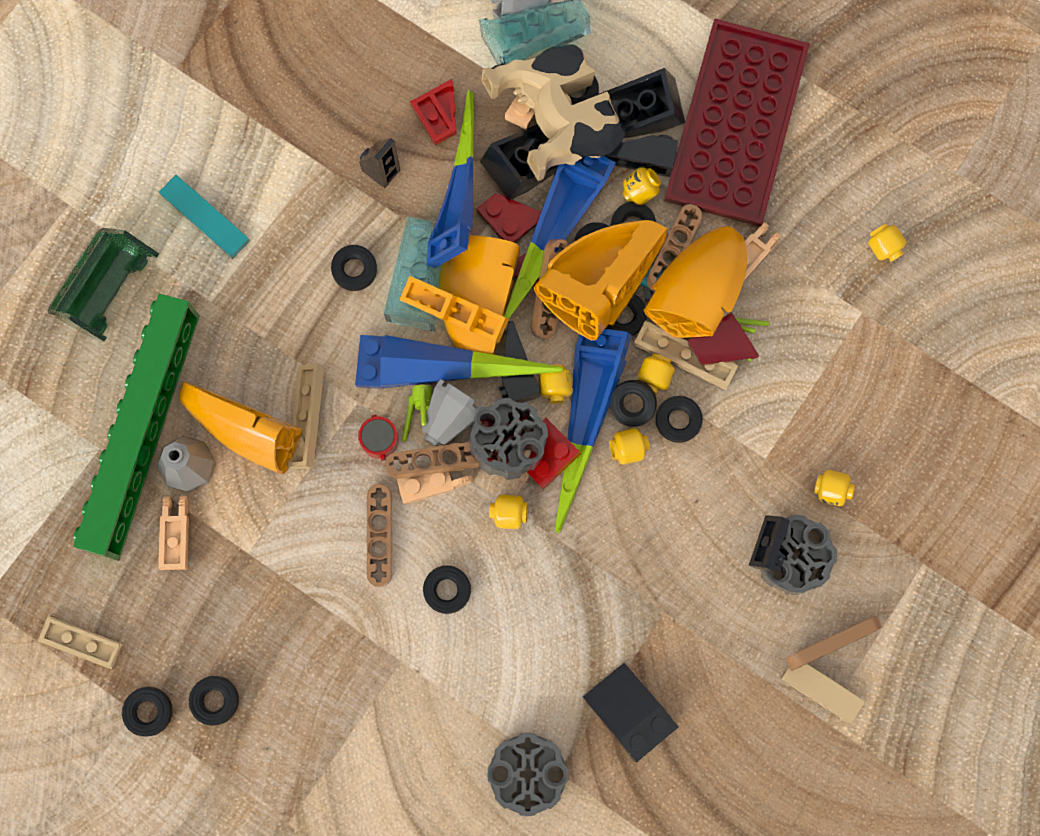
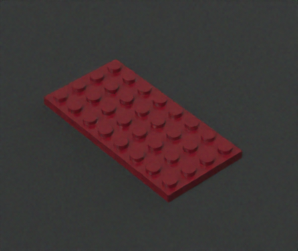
[664,18,810,227]

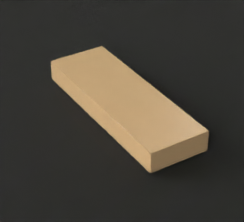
[37,616,124,670]
[780,664,865,724]

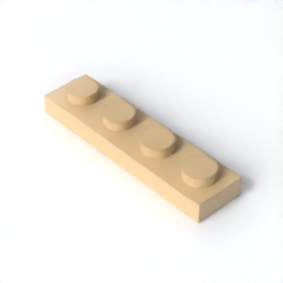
[633,320,738,390]
[287,364,325,469]

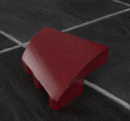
[687,312,759,366]

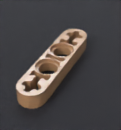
[646,204,702,291]
[531,239,570,339]
[385,442,479,479]
[367,484,392,588]
[785,616,883,671]

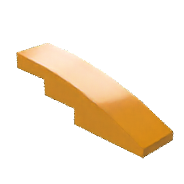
[399,276,509,343]

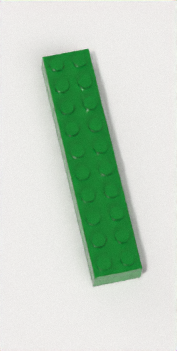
[73,293,200,561]

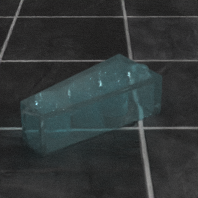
[479,0,590,65]
[384,217,436,332]

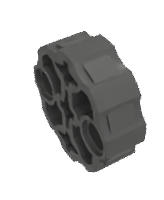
[469,398,548,480]
[760,515,837,595]
[487,733,568,816]

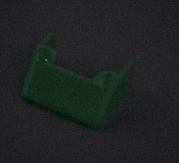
[48,228,159,342]

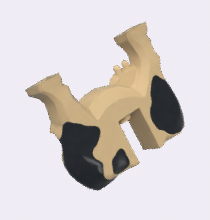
[481,44,626,181]

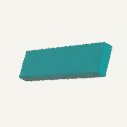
[159,175,250,259]

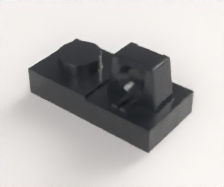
[749,515,790,571]

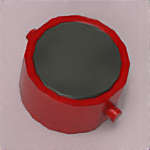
[358,414,399,461]

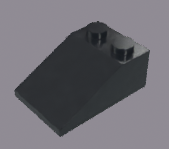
[600,68,685,138]
[480,124,558,200]
[583,663,679,763]

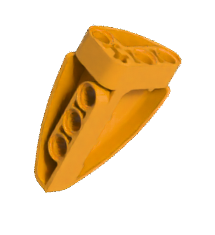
[534,220,667,340]
[644,226,748,338]
[439,235,520,355]
[179,381,302,475]

